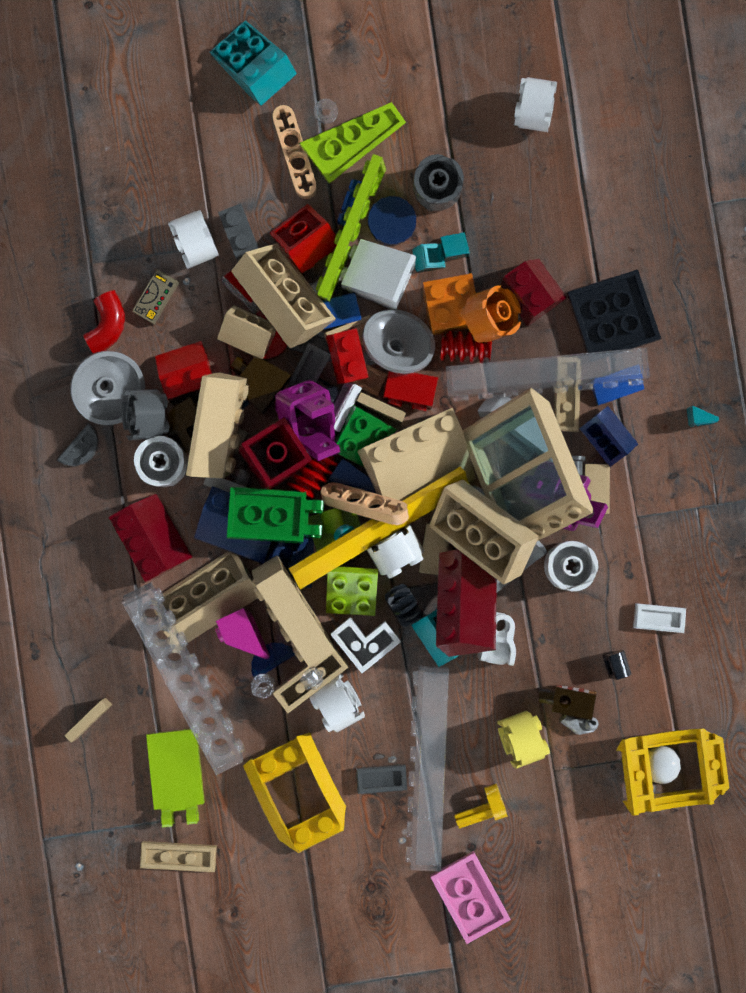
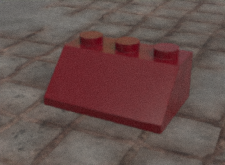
[108,494,193,583]

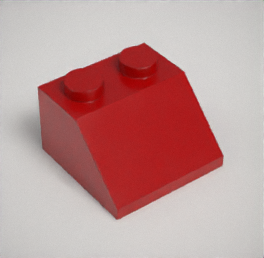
[269,204,337,273]
[155,341,213,403]

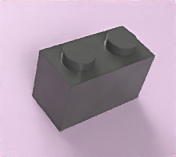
[218,204,258,262]

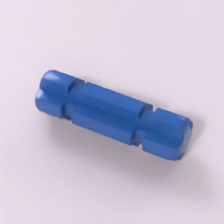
[337,179,362,227]

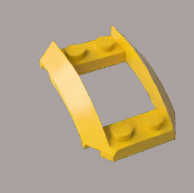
[616,728,729,816]
[243,733,346,853]

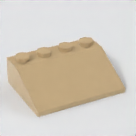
[357,408,476,501]

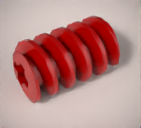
[440,330,492,365]
[287,456,339,499]

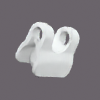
[477,612,516,666]

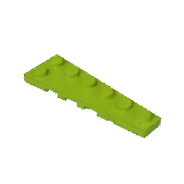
[316,154,386,302]

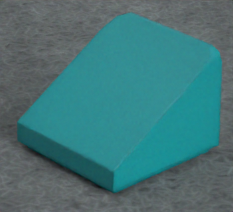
[440,232,470,261]
[412,243,446,272]
[687,406,719,427]

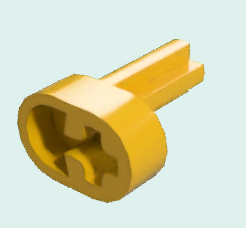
[454,783,508,829]

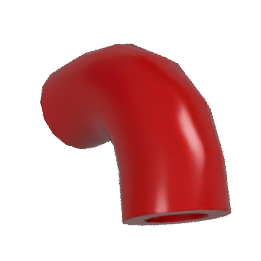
[83,290,125,354]

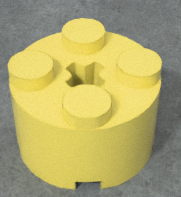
[497,711,550,769]

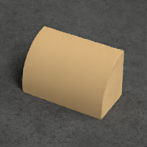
[217,305,276,359]

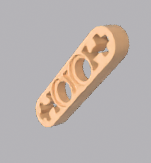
[273,105,317,199]
[321,482,409,525]

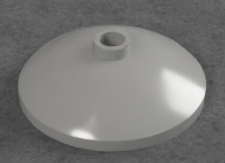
[362,309,435,374]
[70,351,145,425]

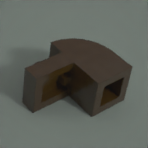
[167,396,199,455]

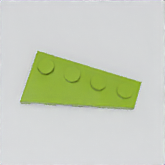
[299,102,406,183]

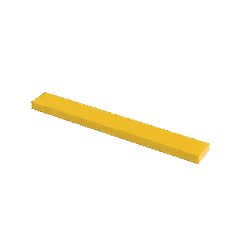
[289,466,469,589]

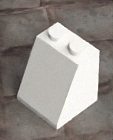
[339,239,416,310]

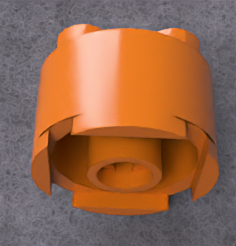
[461,285,521,343]

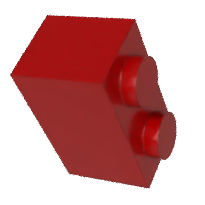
[326,328,368,384]
[383,371,438,412]

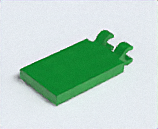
[227,487,324,544]

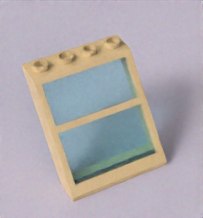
[463,388,593,541]

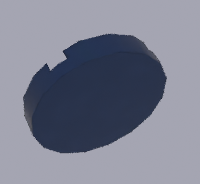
[368,196,417,246]

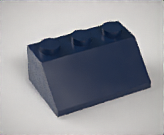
[194,486,273,564]

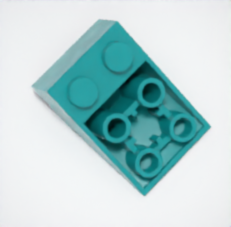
[210,20,297,106]

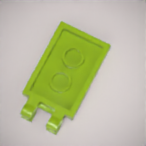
[146,728,205,828]

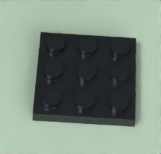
[567,269,661,363]

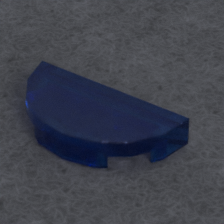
[251,642,295,680]

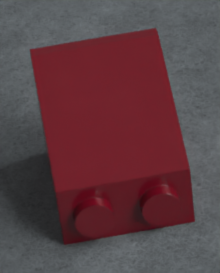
[500,259,567,327]
[238,417,312,490]

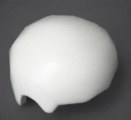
[648,746,681,784]

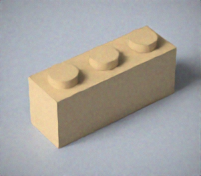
[273,645,348,713]

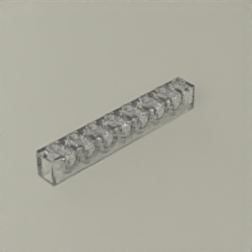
[122,582,245,775]

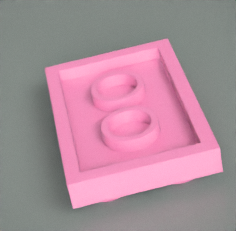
[430,851,511,944]

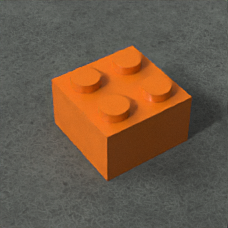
[422,273,476,335]

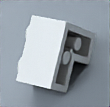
[330,617,401,673]

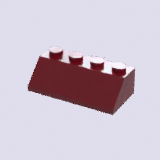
[436,549,497,657]

